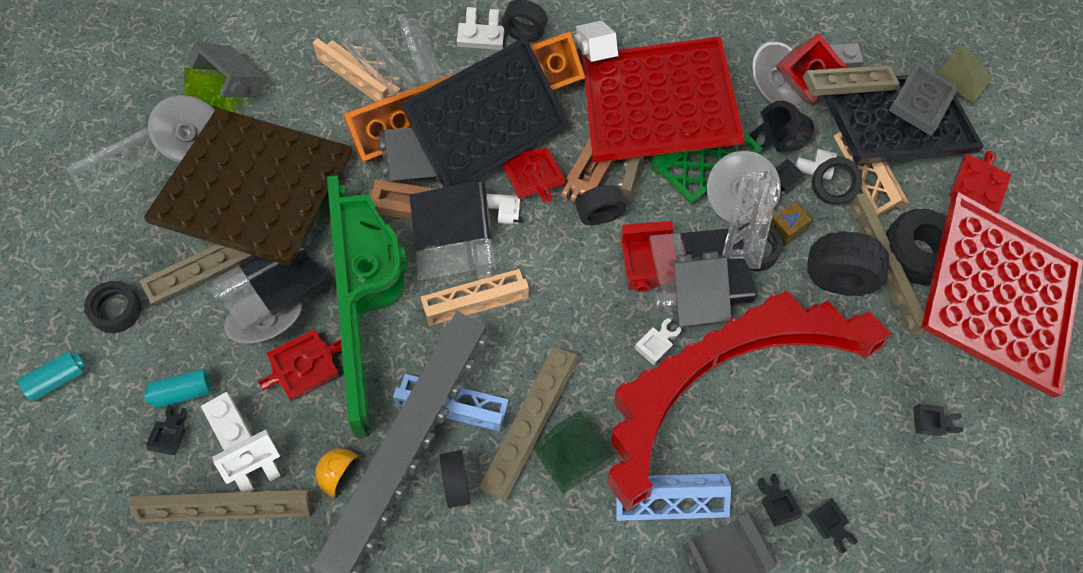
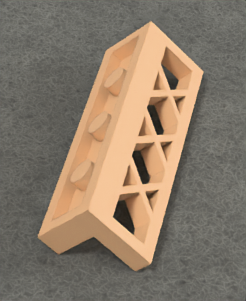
[313,38,401,101]
[834,132,910,216]
[420,269,529,326]

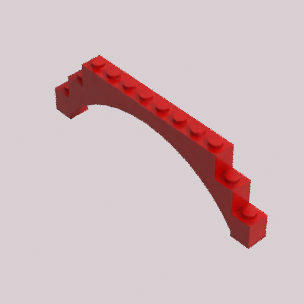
[607,290,891,511]

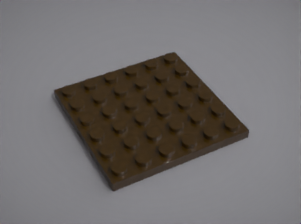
[144,108,353,267]

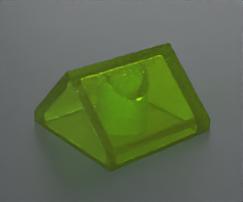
[184,67,240,112]

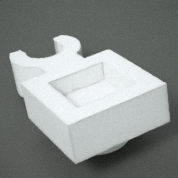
[635,318,681,366]

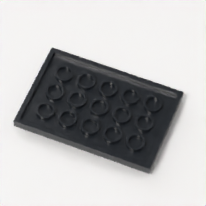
[399,37,569,187]
[823,75,984,165]

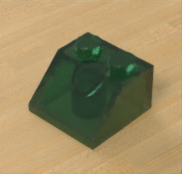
[533,411,612,494]

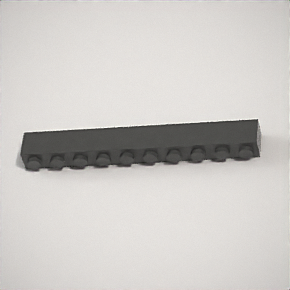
[313,311,489,573]

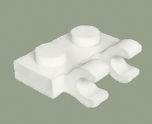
[457,7,505,50]
[212,430,280,492]

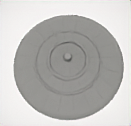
[752,41,802,106]
[148,95,215,163]
[707,151,781,224]
[224,295,302,343]

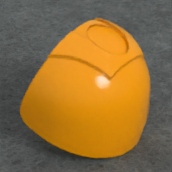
[315,448,361,498]

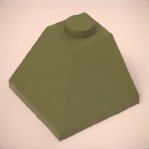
[936,46,992,104]

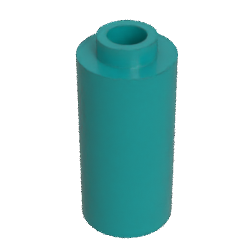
[17,350,87,402]
[144,368,212,409]

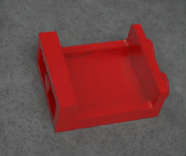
[620,221,676,292]

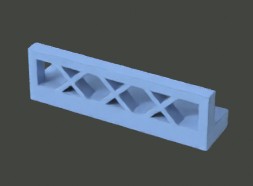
[393,374,509,432]
[616,473,731,521]

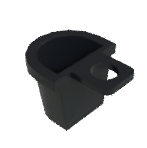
[749,100,814,154]

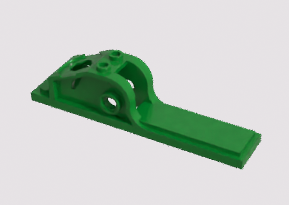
[327,176,409,438]

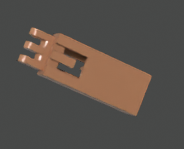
[561,138,615,202]
[371,179,434,220]

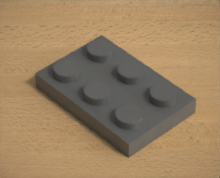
[889,63,958,136]

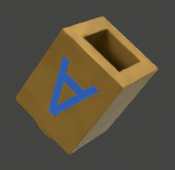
[770,202,812,246]

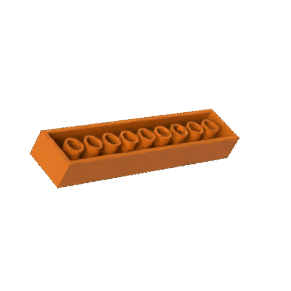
[342,32,585,162]

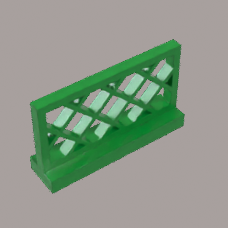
[650,129,763,204]

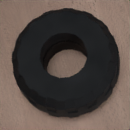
[886,208,947,285]
[807,231,889,296]

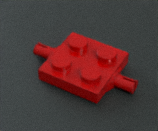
[502,147,565,203]
[949,151,1012,213]
[258,329,342,401]

